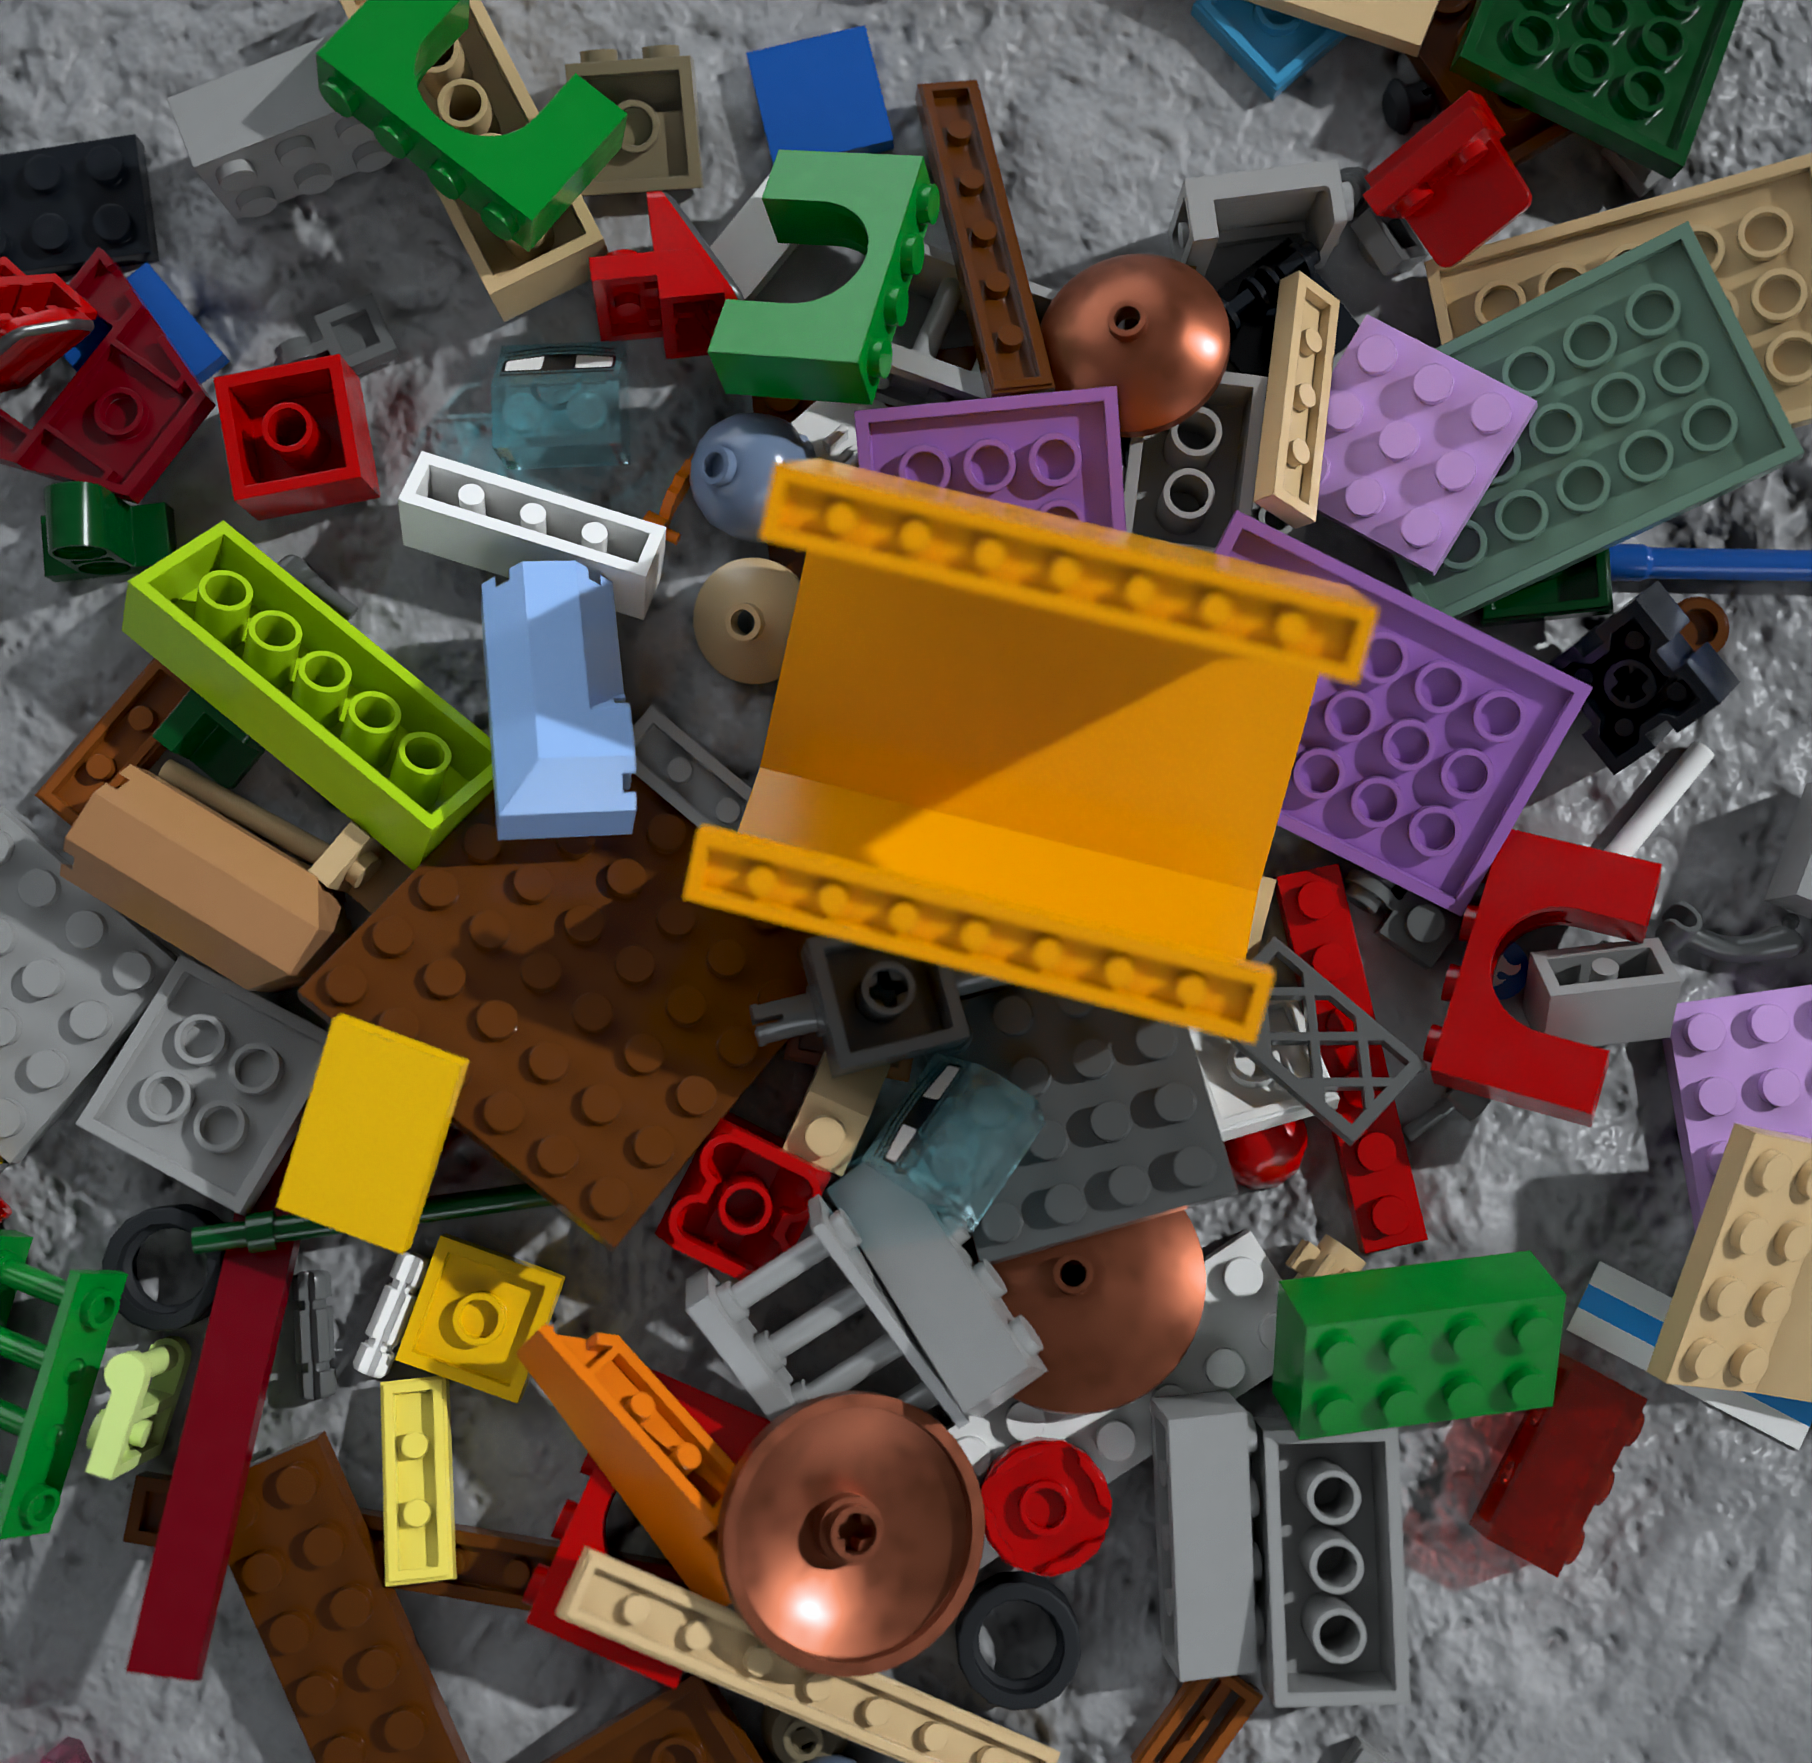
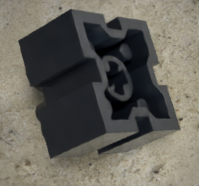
[1546,581,1740,775]

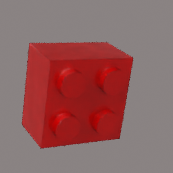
[213,354,381,521]

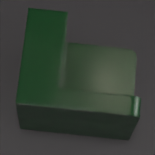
[152,688,266,790]

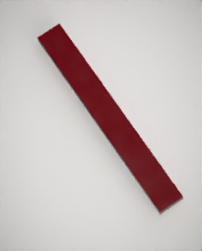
[126,1134,301,1681]

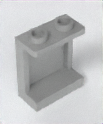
[1168,159,1354,277]

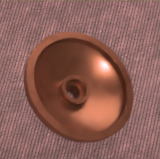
[1040,254,1231,438]

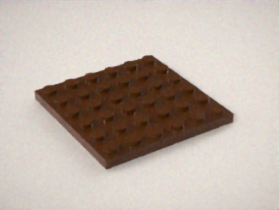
[298,773,823,1253]

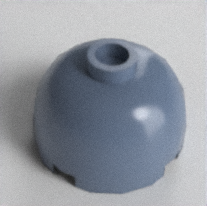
[689,413,816,543]

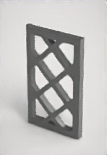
[1224,936,1427,1146]

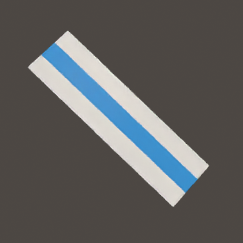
[1566,1261,1812,1450]

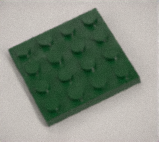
[1449,0,1744,180]

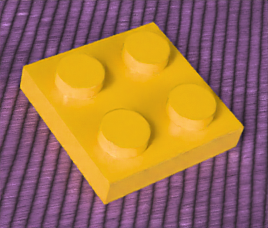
[395,1233,566,1403]

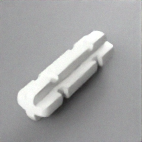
[353,1251,431,1378]

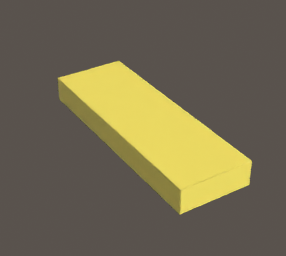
[380,1376,457,1587]

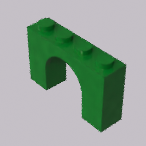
[316,0,628,252]
[707,149,940,405]

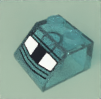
[491,341,631,470]
[861,1052,1046,1233]

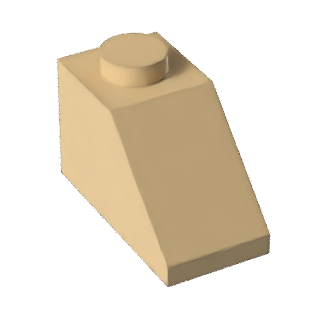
[783,1051,891,1176]

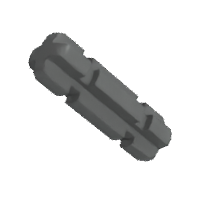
[292,1270,337,1400]

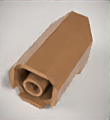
[59,764,353,993]

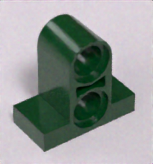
[40,481,177,582]

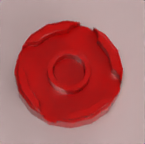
[980,1437,1112,1577]

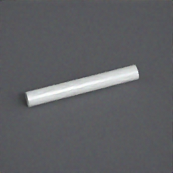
[1604,741,1714,857]

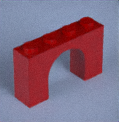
[1423,829,1662,1128]
[522,1367,771,1689]

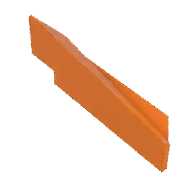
[517,1324,736,1606]

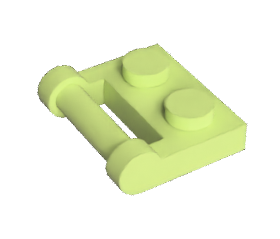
[85,1336,192,1480]

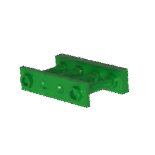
[0,1230,128,1540]

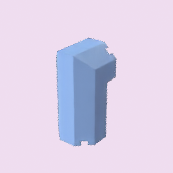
[481,560,636,840]

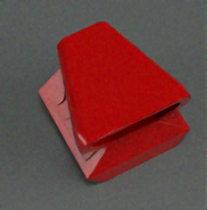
[654,1112,833,1280]

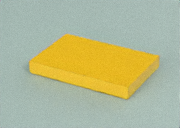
[276,1014,470,1255]

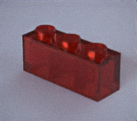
[1469,1353,1648,1578]

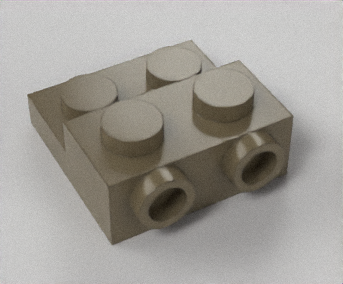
[565,45,704,197]

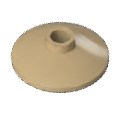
[693,557,800,684]

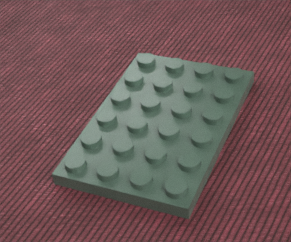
[1393,221,1804,619]

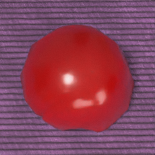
[1224,1119,1308,1190]

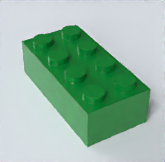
[1272,1250,1566,1440]

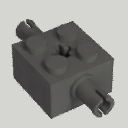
[749,935,1014,1078]

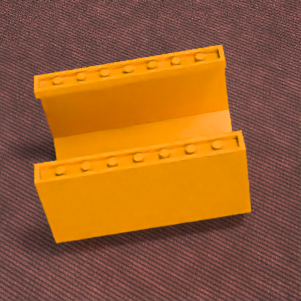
[683,458,1379,1044]

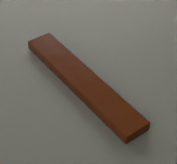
[915,79,1055,398]

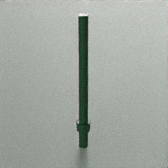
[191,1183,553,1254]

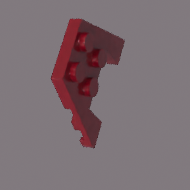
[0,247,216,504]

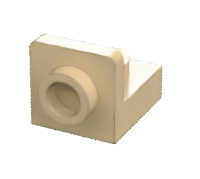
[308,821,413,914]

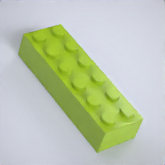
[121,520,494,871]

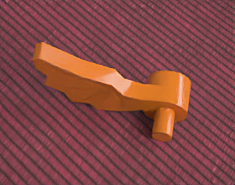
[642,453,694,545]

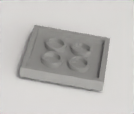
[75,954,329,1216]

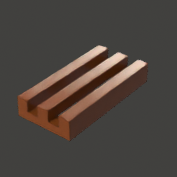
[1130,1675,1264,1763]

